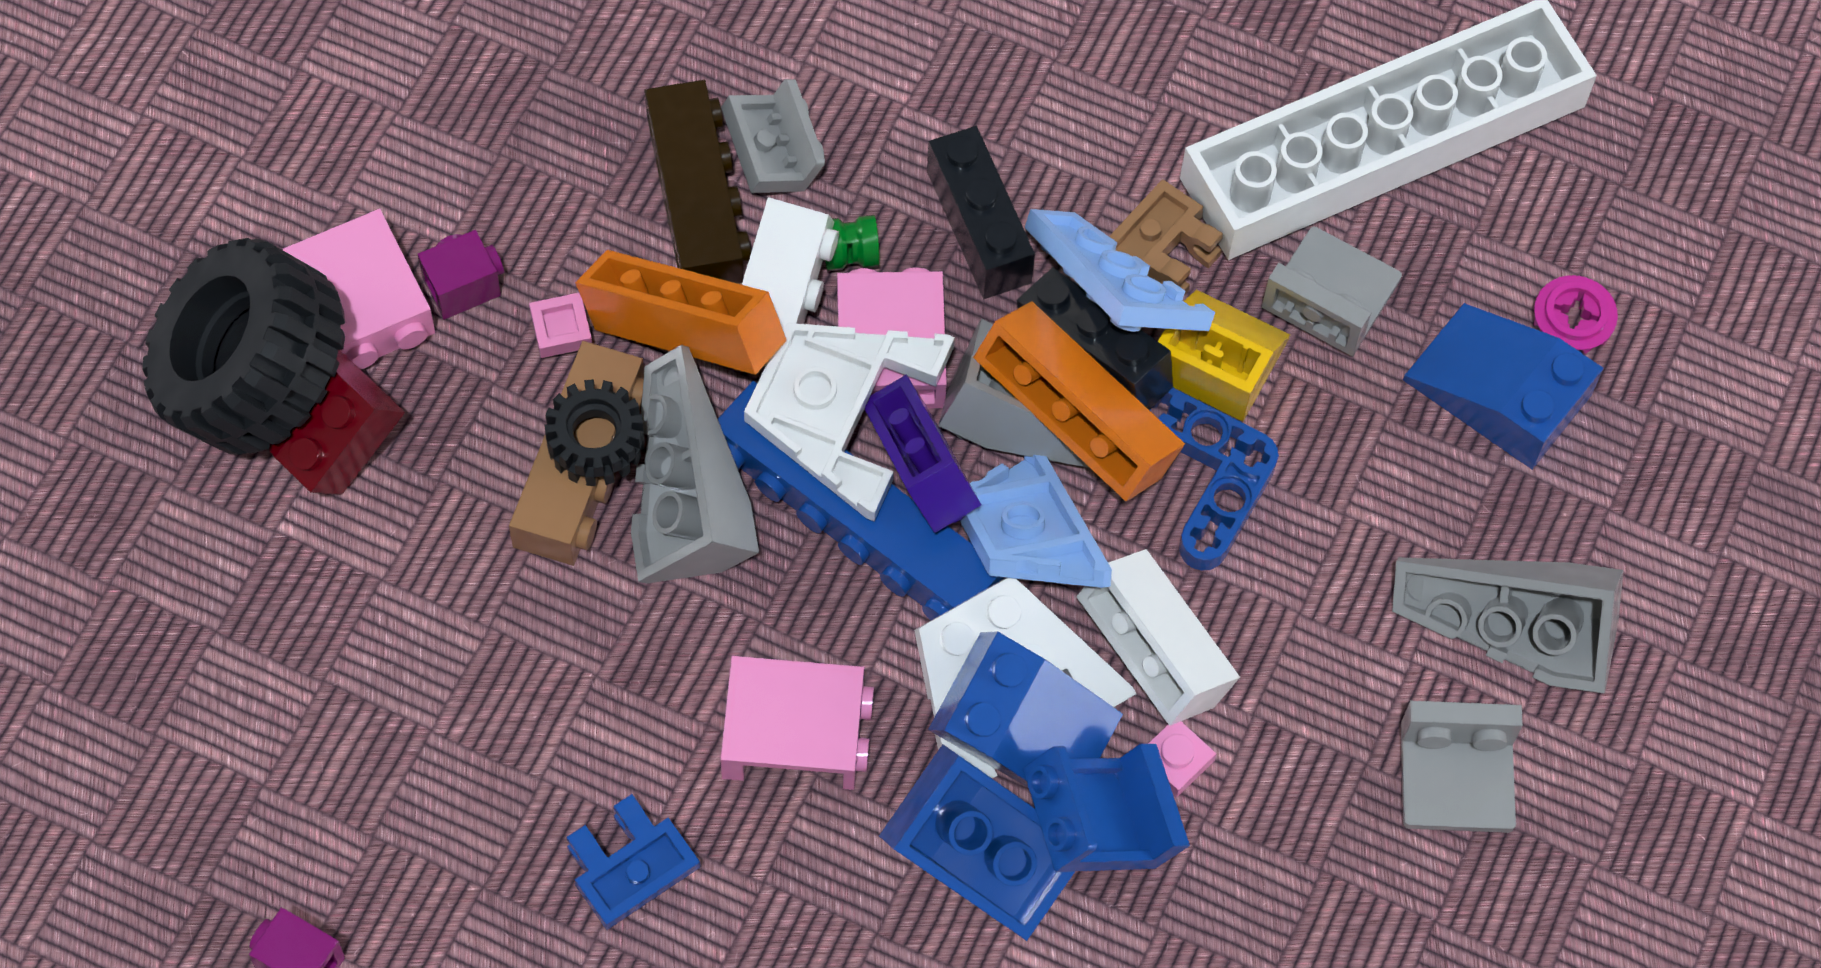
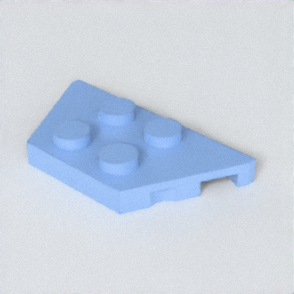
[960,455,1112,588]

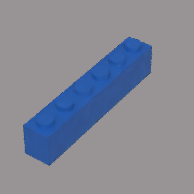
[718,381,1004,620]

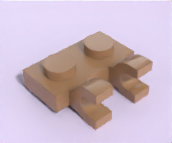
[1109,179,1223,295]

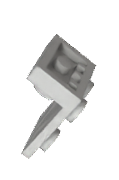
[1261,226,1402,357]
[1401,701,1523,833]

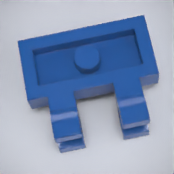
[566,794,700,930]

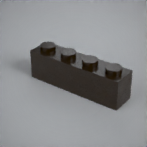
[644,79,751,284]

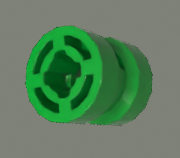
[825,215,879,271]

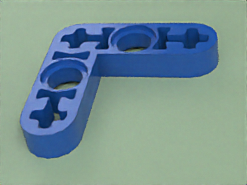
[1150,387,1279,571]

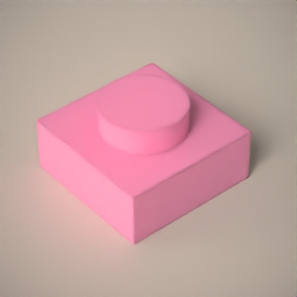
[529,293,592,358]
[1148,721,1216,798]

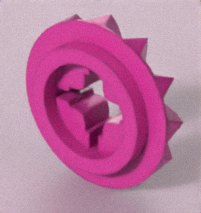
[1533,275,1618,355]

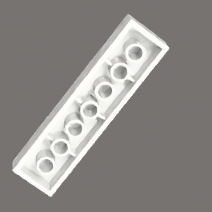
[1180,0,1597,260]

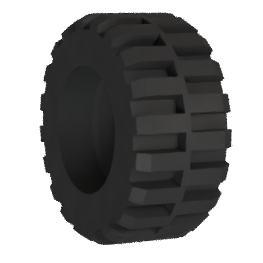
[142,238,345,455]

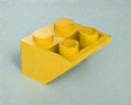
[1158,289,1290,422]

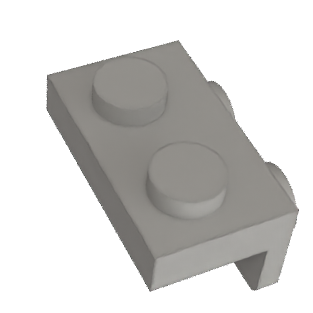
[721,79,825,193]

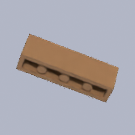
[509,341,644,566]

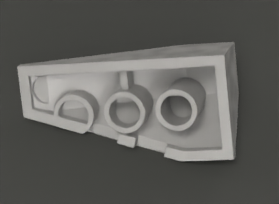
[938,318,1090,468]
[631,345,759,584]
[1392,557,1624,693]

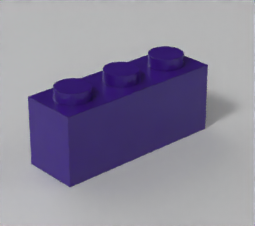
[865,374,982,533]

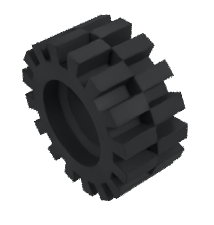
[544,379,645,486]

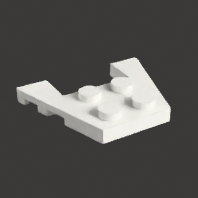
[744,323,955,521]
[914,578,1136,778]

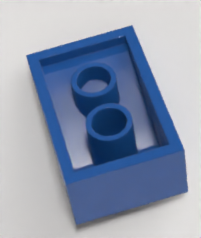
[1403,303,1604,470]
[928,631,1123,787]
[879,744,1075,941]

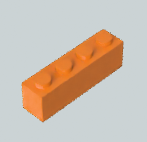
[575,250,787,375]
[973,301,1185,502]

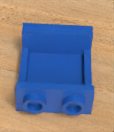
[1023,744,1190,872]

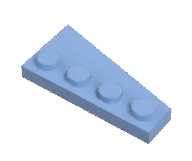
[1025,209,1215,332]

